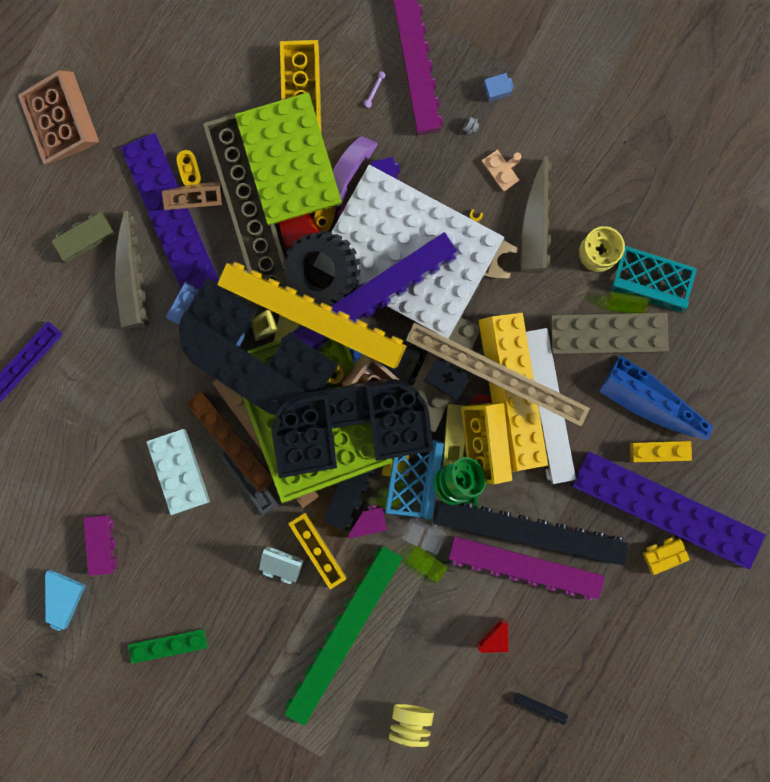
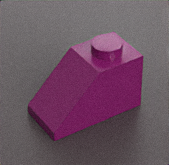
[349,504,387,539]

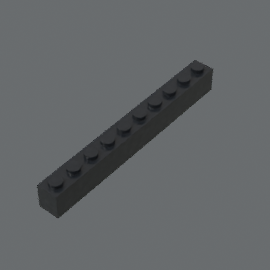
[323,347,424,531]
[434,500,629,566]

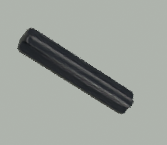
[513,693,568,725]

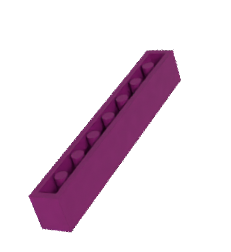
[393,0,443,136]
[448,536,605,601]

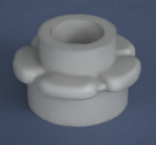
[463,117,479,135]

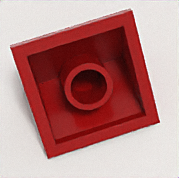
[476,618,509,653]

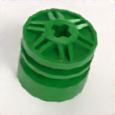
[433,457,486,505]

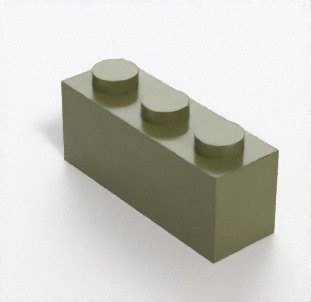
[52,212,116,263]

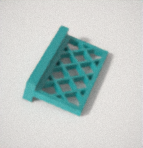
[610,246,697,314]

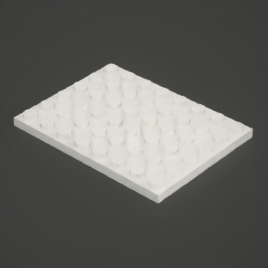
[313,165,504,339]

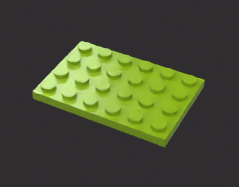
[235,92,342,226]

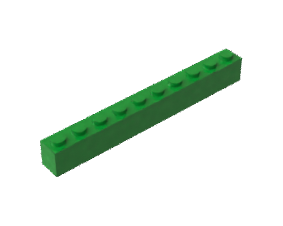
[284,545,403,726]

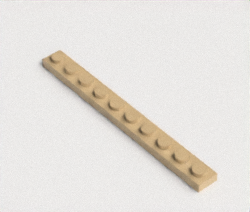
[406,323,590,426]

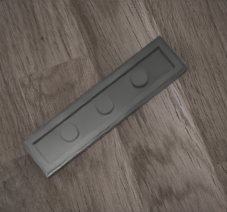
[218,449,278,516]

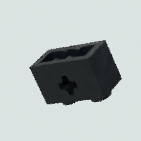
[424,359,470,401]

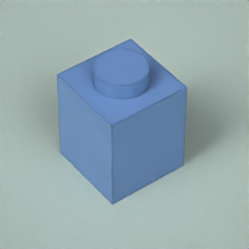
[483,73,514,102]

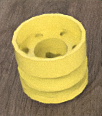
[579,226,625,272]
[389,704,434,747]

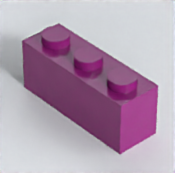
[83,515,118,576]

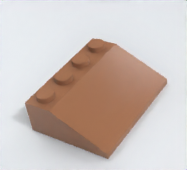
[18,70,99,165]

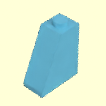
[45,570,86,631]

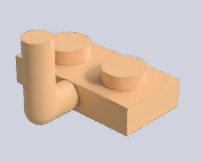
[482,150,521,192]

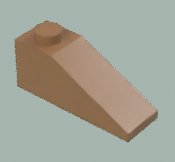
[162,181,223,210]

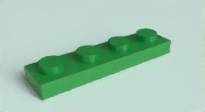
[128,629,208,664]

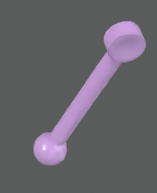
[364,72,385,108]

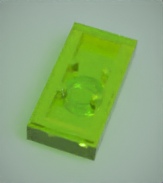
[606,292,649,314]
[406,545,448,583]

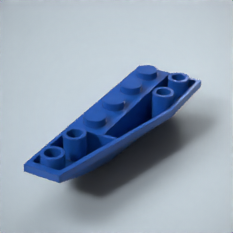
[599,355,713,440]

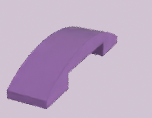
[333,136,378,206]

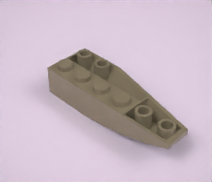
[520,156,552,273]
[115,211,149,329]

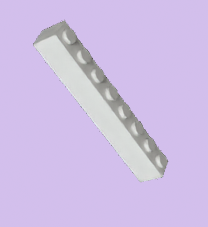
[526,328,576,484]

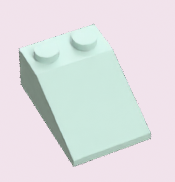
[259,546,304,584]

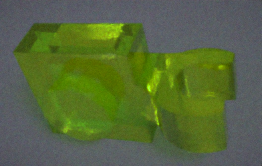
[377,479,405,509]

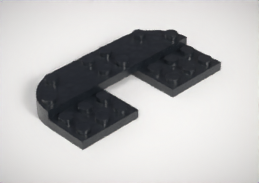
[179,278,339,415]
[271,379,433,478]

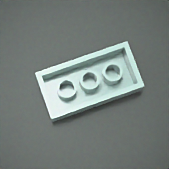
[147,429,210,515]

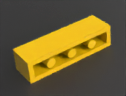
[289,513,347,589]

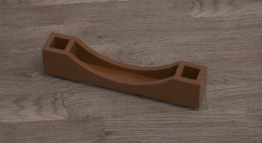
[186,391,274,493]

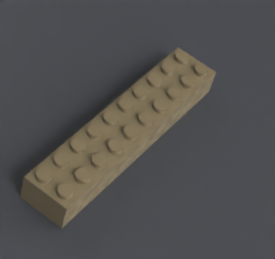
[203,112,290,309]

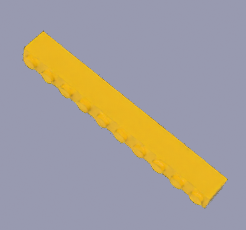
[217,262,407,368]

